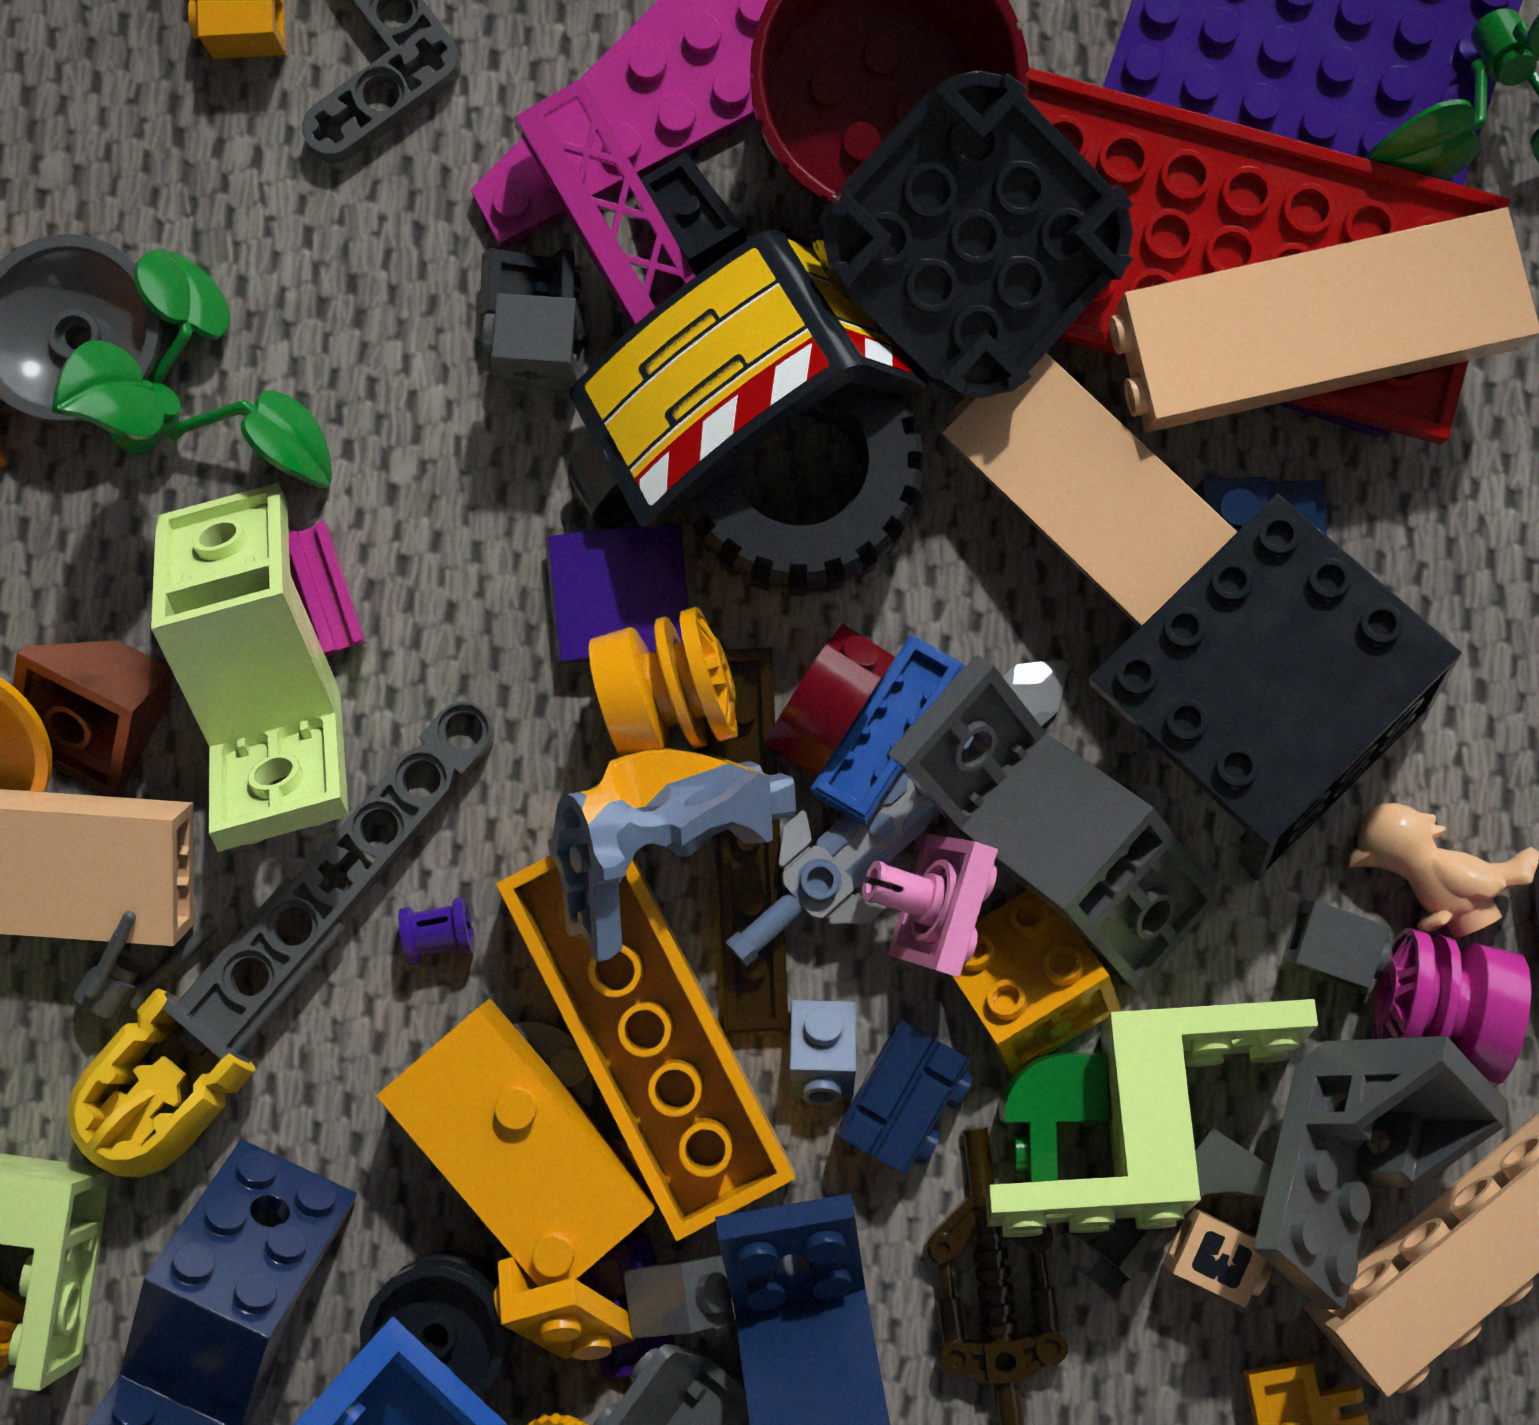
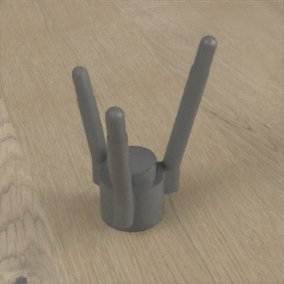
[73,911,218,1020]

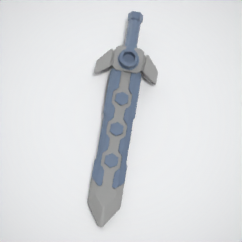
[726,659,1069,966]

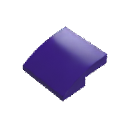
[545,524,689,663]

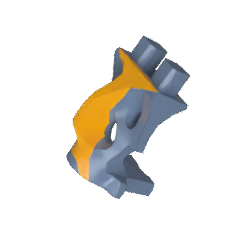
[548,748,796,962]

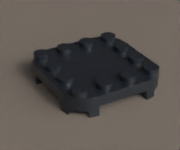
[813,70,1134,398]

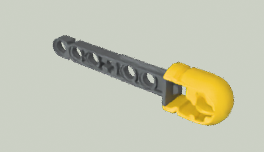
[67,701,495,1177]

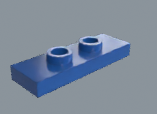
[811,634,966,827]

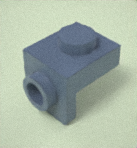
[789,1000,856,1106]

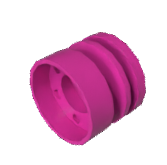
[1372,928,1532,1087]

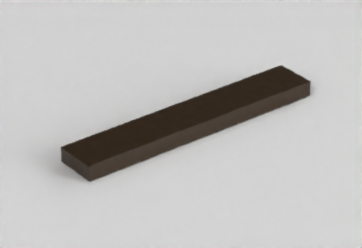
[712,647,789,1033]

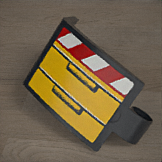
[568,229,928,529]

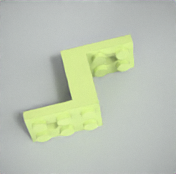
[151,482,349,852]
[985,999,1318,1237]
[0,1154,111,1391]

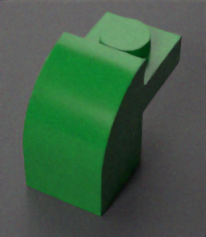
[997,1052,1109,1183]

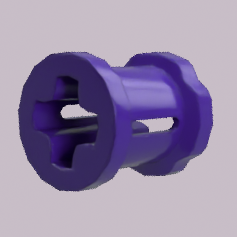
[398,897,475,965]

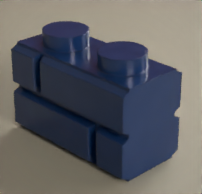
[836,1018,973,1175]

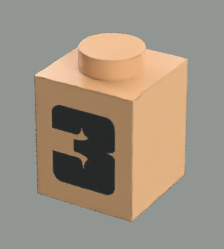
[1162,1207,1273,1308]

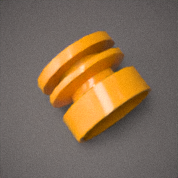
[588,607,738,757]

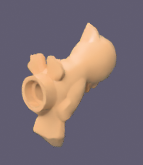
[1349,803,1539,939]

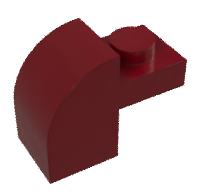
[763,623,895,778]

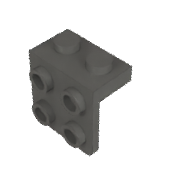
[593,1344,749,1425]

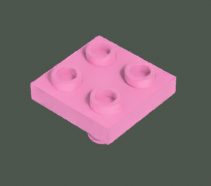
[862,833,998,978]

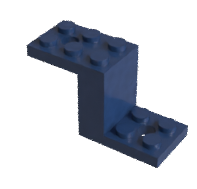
[86,1139,358,1425]
[715,1194,890,1425]

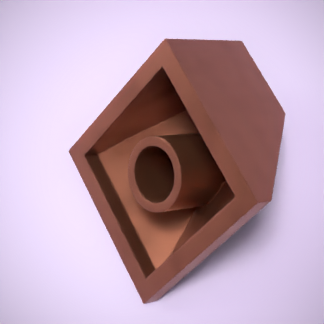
[13,640,173,797]

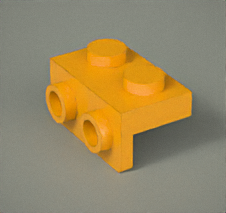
[494,1257,635,1360]

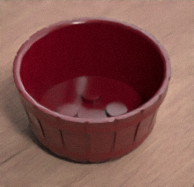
[750,0,1029,204]

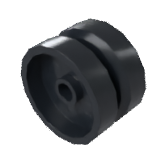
[360,1249,518,1398]

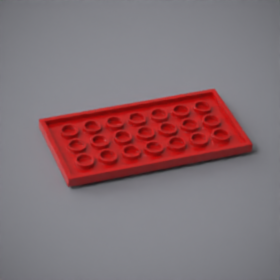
[1026,67,1511,445]

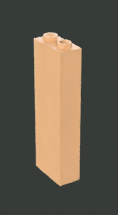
[1109,207,1539,433]
[942,353,1237,628]
[0,789,194,946]

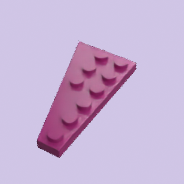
[471,0,767,249]

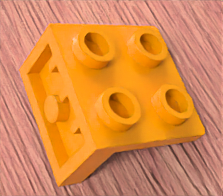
[951,890,1121,1076]

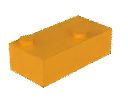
[376,999,657,1287]

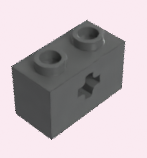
[483,293,586,392]

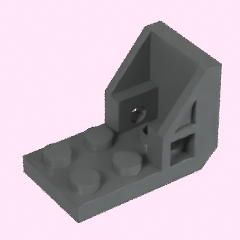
[1253,1036,1508,1310]

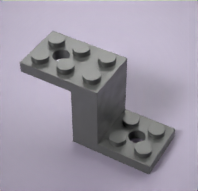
[888,655,1220,992]

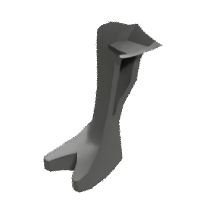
[1055,1128,1272,1296]

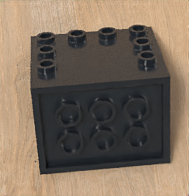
[1089,493,1462,881]

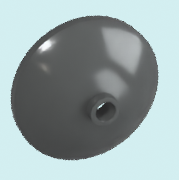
[0,234,163,423]

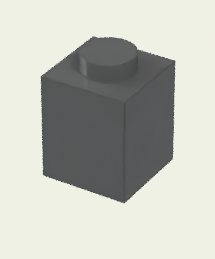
[1281,901,1392,989]
[623,1255,735,1339]

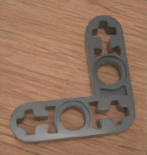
[302,0,461,163]

